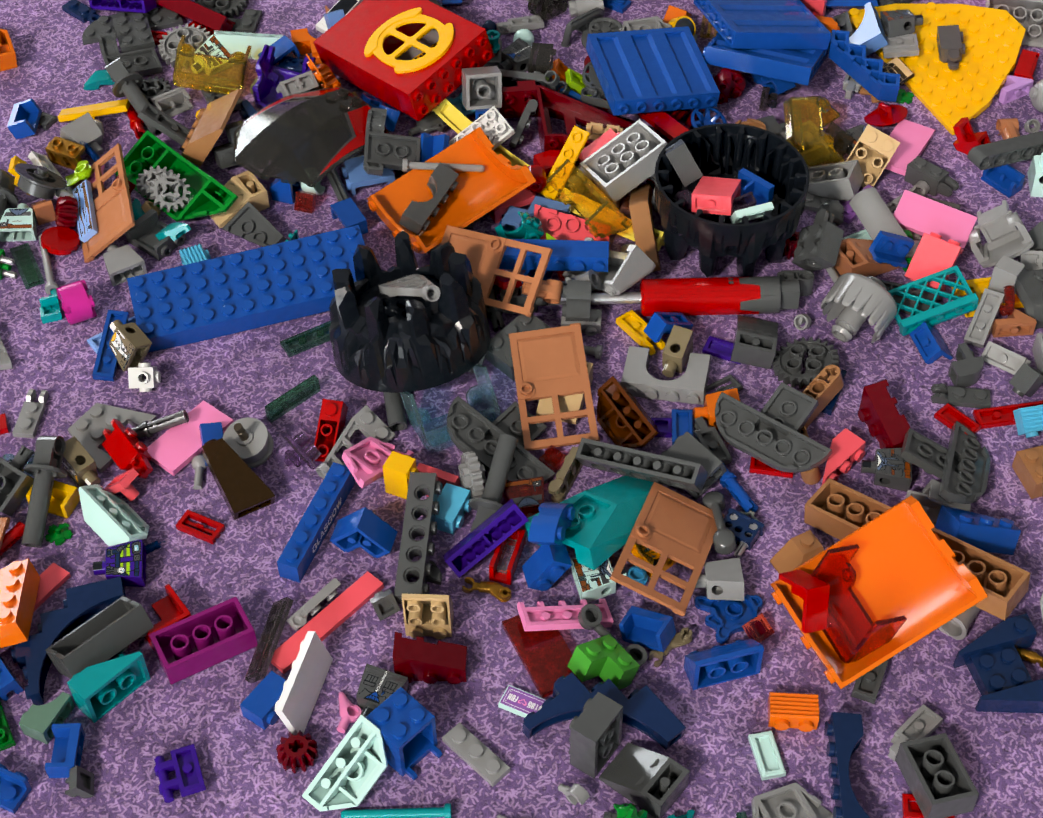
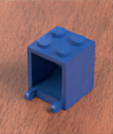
[366,687,443,780]

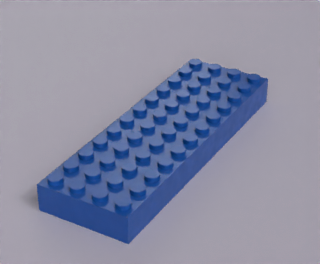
[127,225,365,353]

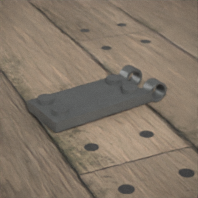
[487,65,570,96]

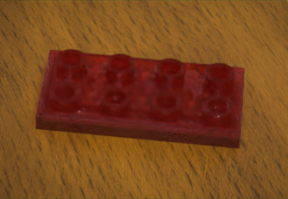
[502,615,581,698]

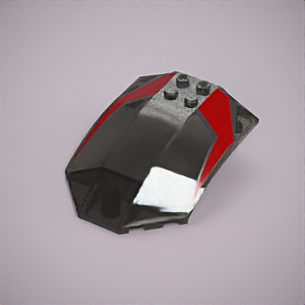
[234,87,390,187]

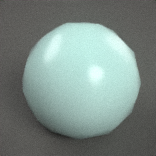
[513,29,535,47]

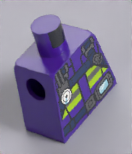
[93,539,147,587]

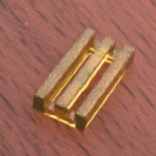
[700,15,718,39]

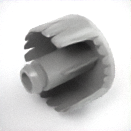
[821,273,897,343]

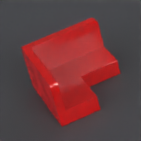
[779,569,830,634]
[144,584,191,650]

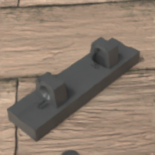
[137,102,190,152]

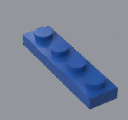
[92,310,129,382]

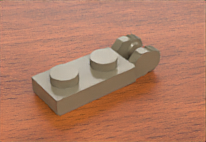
[548,446,583,503]

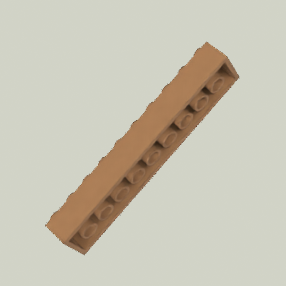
[804,478,1031,621]

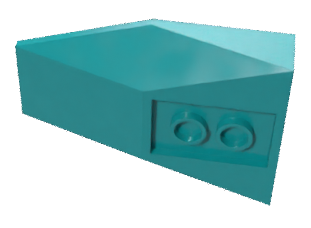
[525,476,654,570]

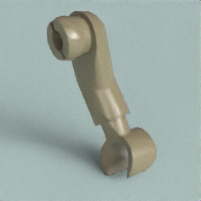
[648,628,693,667]

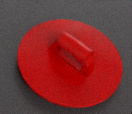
[864,102,908,126]

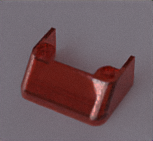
[803,544,907,663]

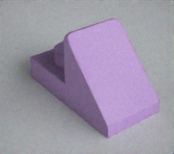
[999,75,1034,105]

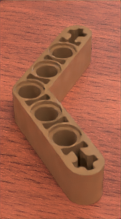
[629,183,661,272]
[799,365,844,485]

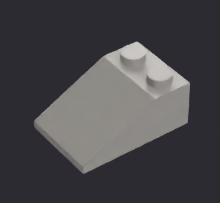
[807,160,864,201]

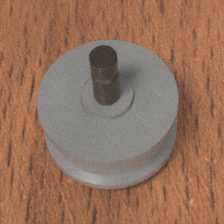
[223,417,274,468]

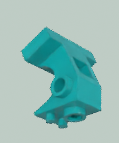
[495,211,544,239]

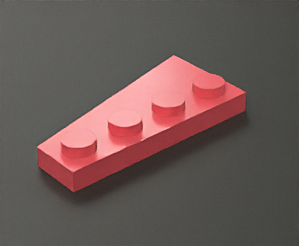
[534,204,610,241]

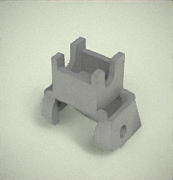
[969,199,1034,268]

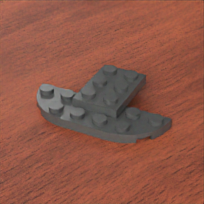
[82,7,184,53]
[715,382,832,473]
[447,396,555,488]
[900,421,990,504]

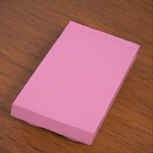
[885,119,935,176]
[893,190,977,250]
[147,400,234,476]

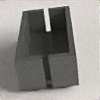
[45,596,154,679]

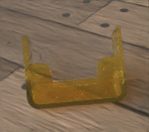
[173,35,252,94]
[784,96,845,167]
[546,159,632,238]

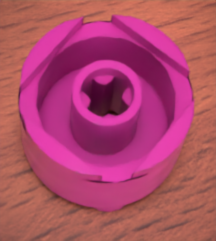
[56,279,97,325]

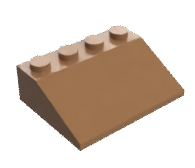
[181,88,243,167]

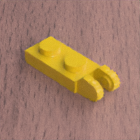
[616,310,665,356]

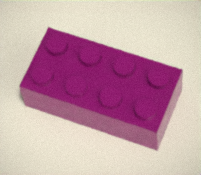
[149,597,258,685]

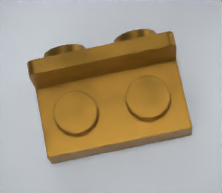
[45,136,85,170]

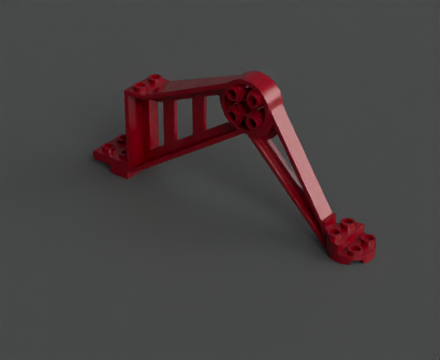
[499,68,746,152]

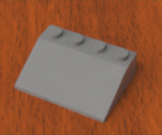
[985,0,1043,48]
[580,119,667,203]

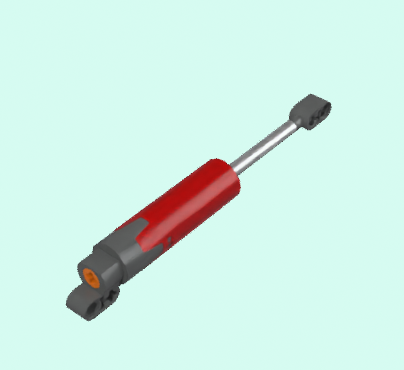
[500,270,814,316]

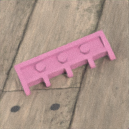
[517,598,614,632]

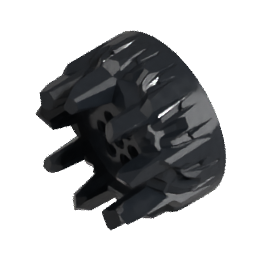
[655,123,810,277]
[329,231,491,393]

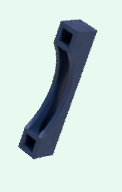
[824,712,870,818]

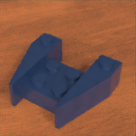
[953,613,1043,713]

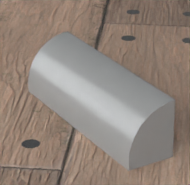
[849,187,907,241]

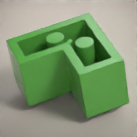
[567,634,640,690]

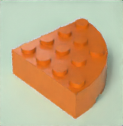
[0,558,40,648]

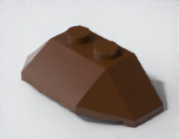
[597,376,659,449]

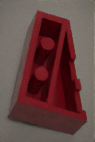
[858,380,911,449]
[393,632,468,684]

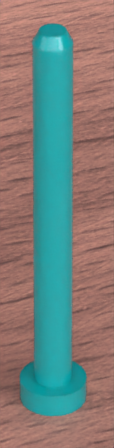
[341,803,452,818]

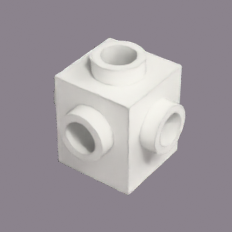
[128,363,161,392]

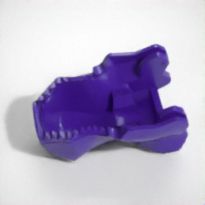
[252,45,316,114]

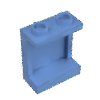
[341,156,395,196]

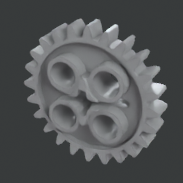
[158,23,211,69]

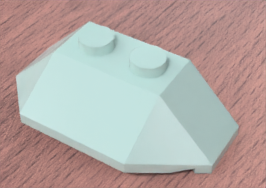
[214,30,283,60]
[79,484,150,546]
[302,715,388,812]

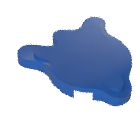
[695,594,763,644]

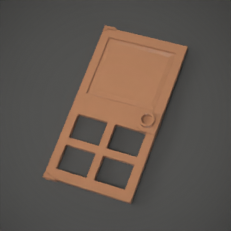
[73,143,135,263]
[440,225,553,317]
[509,323,600,451]
[610,482,725,616]

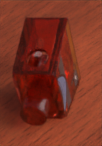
[503,477,544,518]

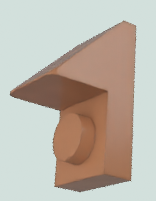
[30,199,55,225]
[991,307,1037,338]

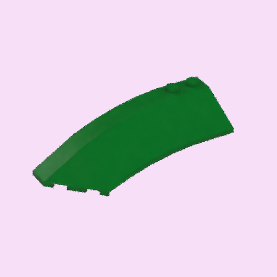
[114,130,238,222]

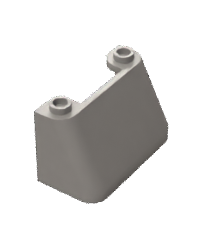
[563,237,656,296]

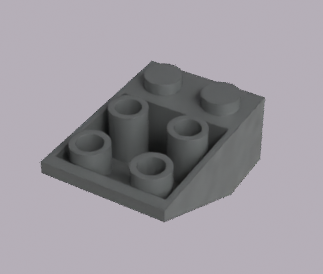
[730,315,778,369]
[599,743,690,818]

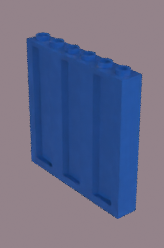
[693,0,832,50]
[586,26,720,116]
[702,33,830,86]

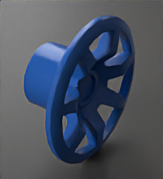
[691,107,727,128]

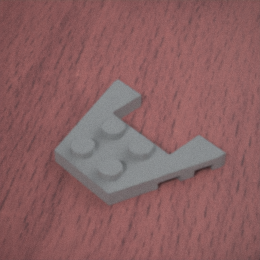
[68,403,157,473]

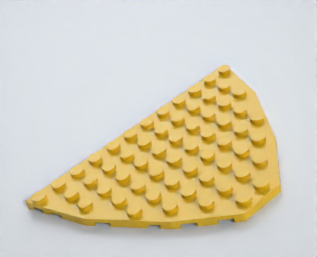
[848,2,1026,135]

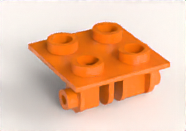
[306,54,340,98]

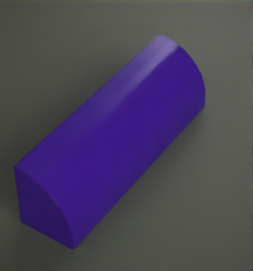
[89,0,157,13]
[443,499,529,578]

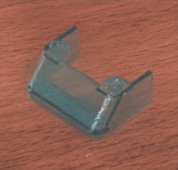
[400,364,501,452]

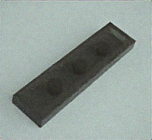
[245,597,293,683]

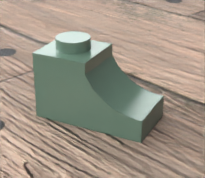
[19,692,75,745]

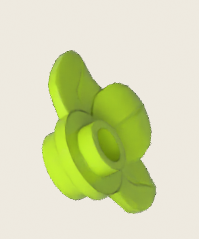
[65,160,92,187]

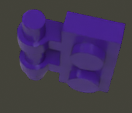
[154,744,206,803]

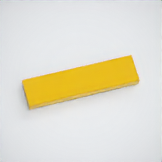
[57,99,131,122]

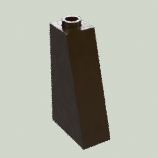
[202,438,275,520]

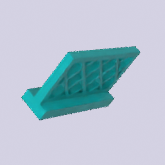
[888,265,979,336]

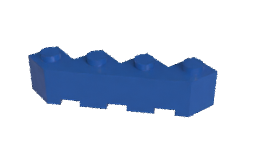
[828,30,900,102]

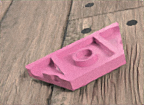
[342,437,414,488]

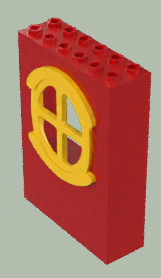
[313,0,494,121]

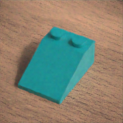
[67,651,150,723]

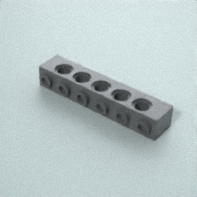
[575,438,708,493]
[394,472,442,604]

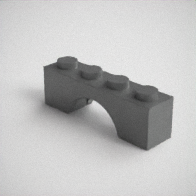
[399,162,459,235]

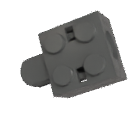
[792,209,844,272]

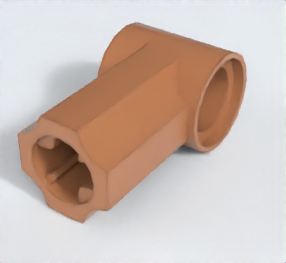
[996,118,1020,140]
[522,279,563,304]

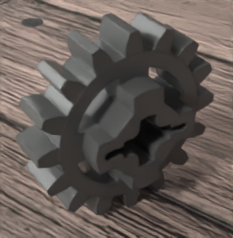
[139,76,172,104]

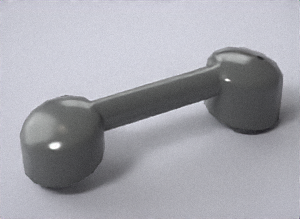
[703,491,736,555]
[578,604,647,667]

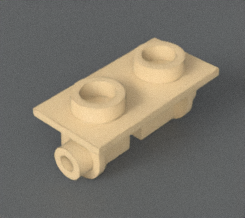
[586,122,623,141]

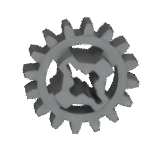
[136,165,176,201]
[149,171,191,213]
[458,451,486,499]

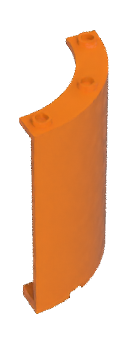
[367,127,536,254]
[770,496,988,689]

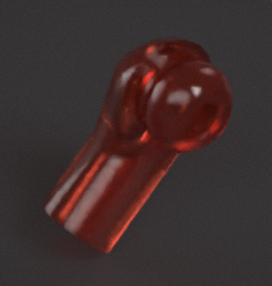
[999,285,1015,316]

